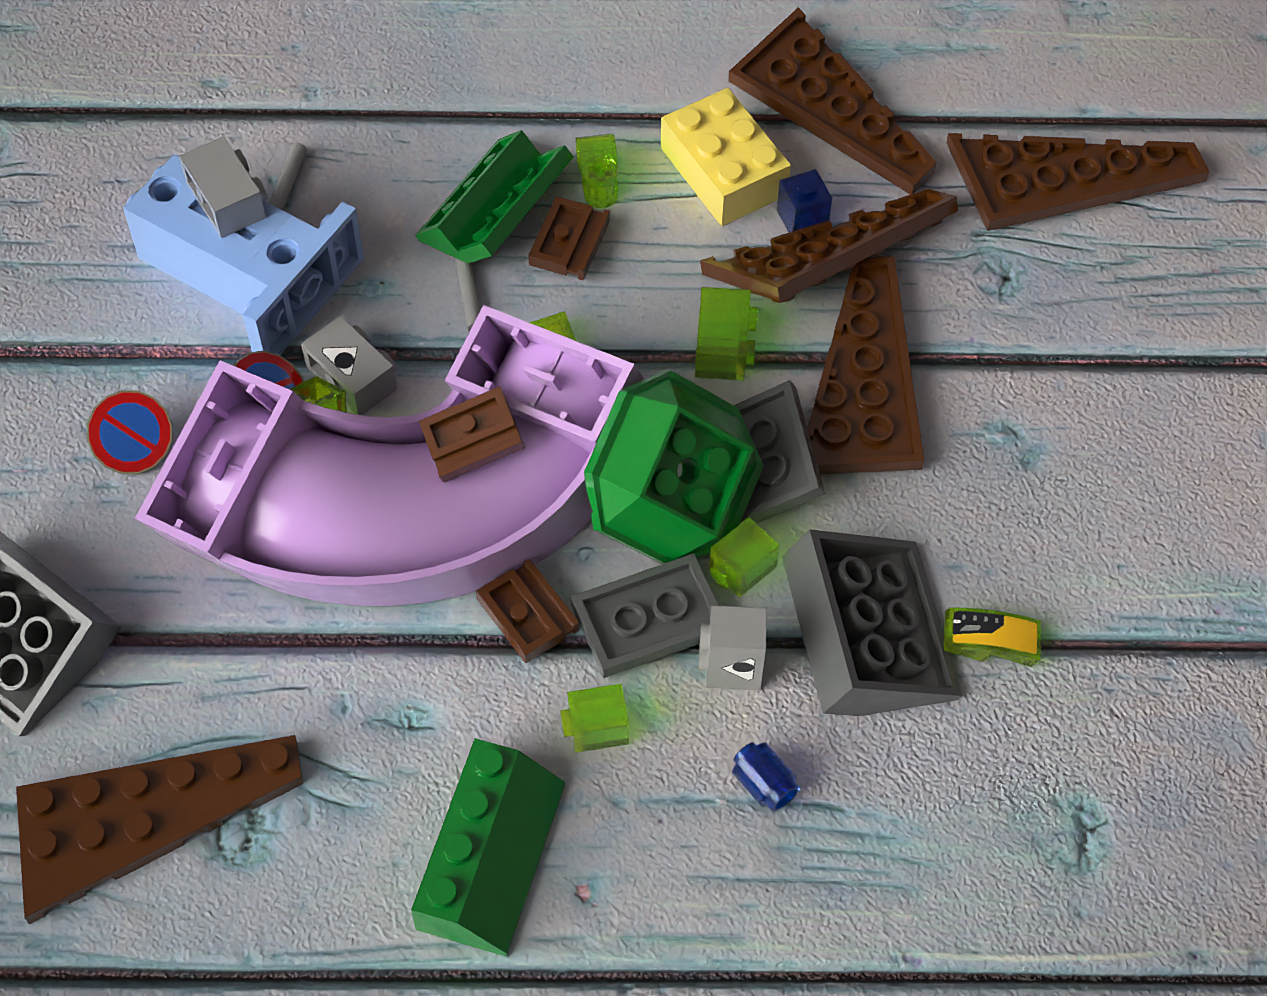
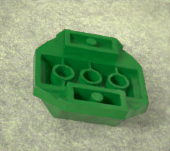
[584,370,764,564]

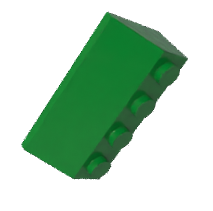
[411,738,565,957]

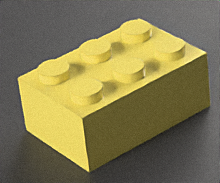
[661,87,791,227]

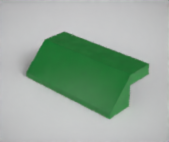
[415,130,574,264]

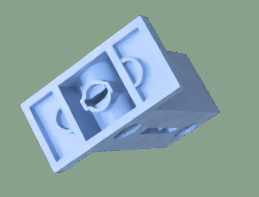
[123,154,364,355]

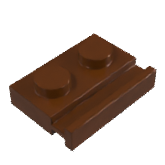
[528,196,610,281]
[419,386,525,482]
[476,559,579,663]

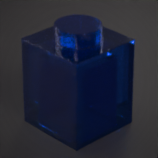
[777,169,832,232]

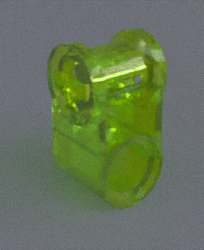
[575,133,619,208]

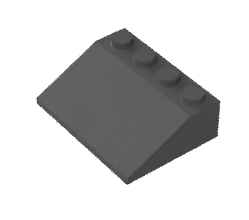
[782,529,963,716]
[0,531,121,736]

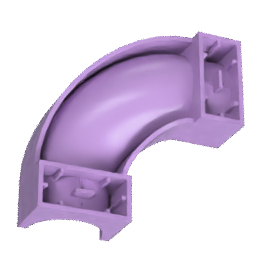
[135,305,644,606]

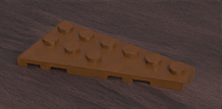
[728,7,937,195]
[946,133,1210,231]
[700,189,958,303]
[807,256,924,474]
[16,735,303,924]

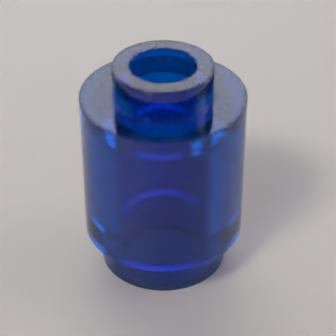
[732,742,800,812]

